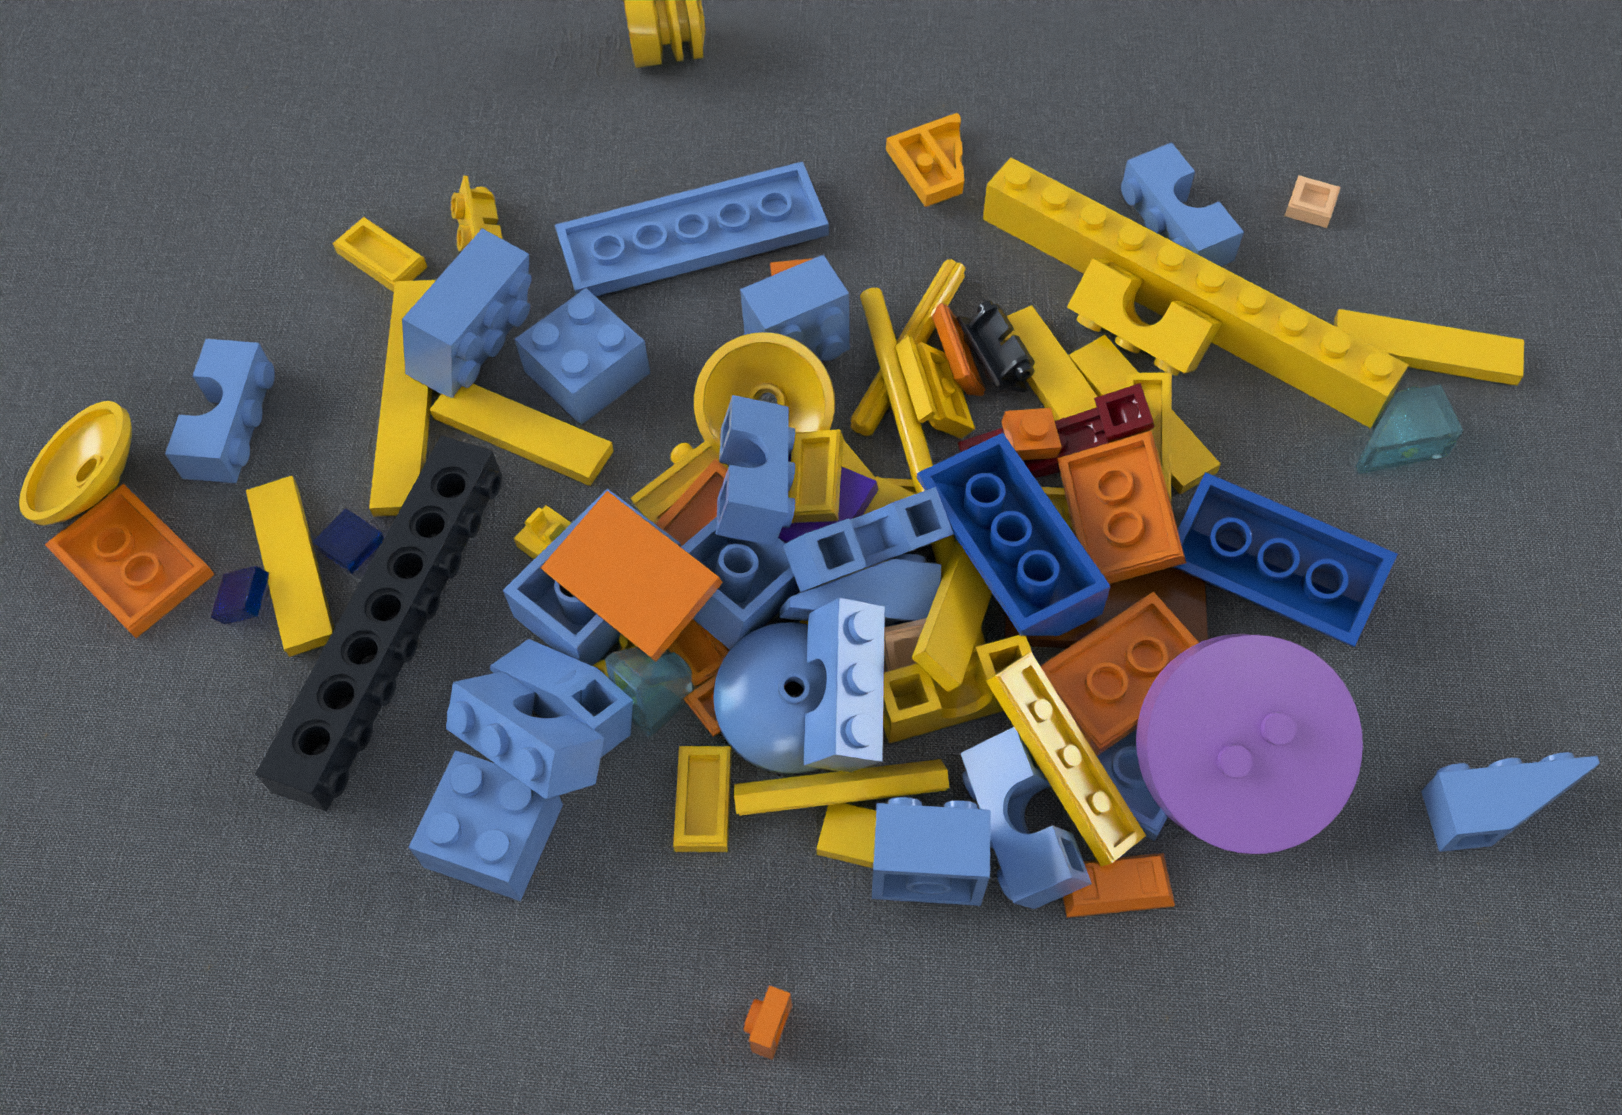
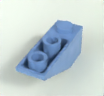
[490,639,633,757]
[1421,752,1600,852]

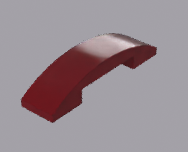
[958,383,1155,478]

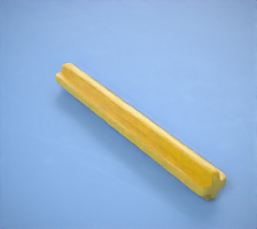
[851,259,965,436]

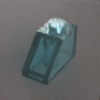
[1355,384,1463,474]
[605,647,693,737]

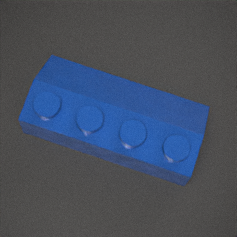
[917,433,1111,636]
[1173,472,1398,647]

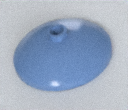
[713,622,827,775]

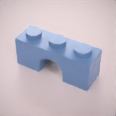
[1121,142,1244,266]
[165,339,275,483]
[716,395,795,546]
[782,487,954,593]
[804,598,885,773]
[446,671,604,799]
[960,727,1092,909]

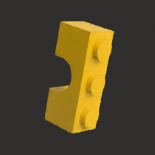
[1067,258,1223,376]
[883,635,1033,744]

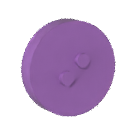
[1136,634,1363,854]

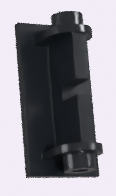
[956,300,1035,393]

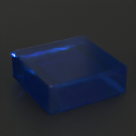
[313,508,384,574]
[211,566,269,625]

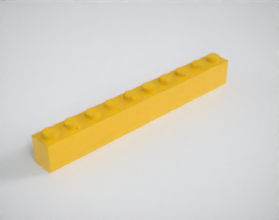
[983,157,1409,428]

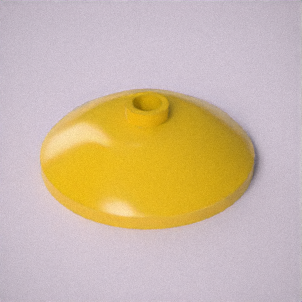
[694,332,835,455]
[19,401,132,525]

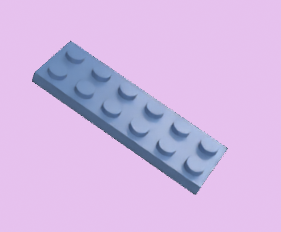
[555,161,829,297]

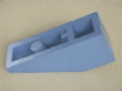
[779,554,942,627]

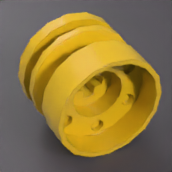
[623,0,706,68]

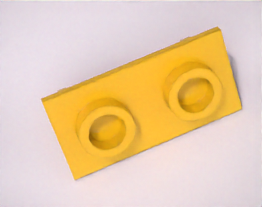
[451,176,502,251]

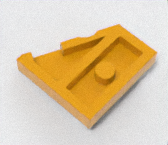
[886,112,964,207]

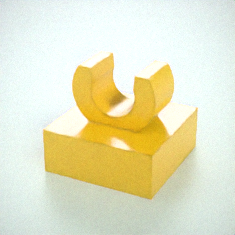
[514,505,571,559]

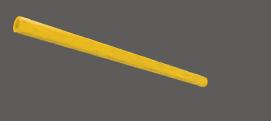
[860,287,986,658]

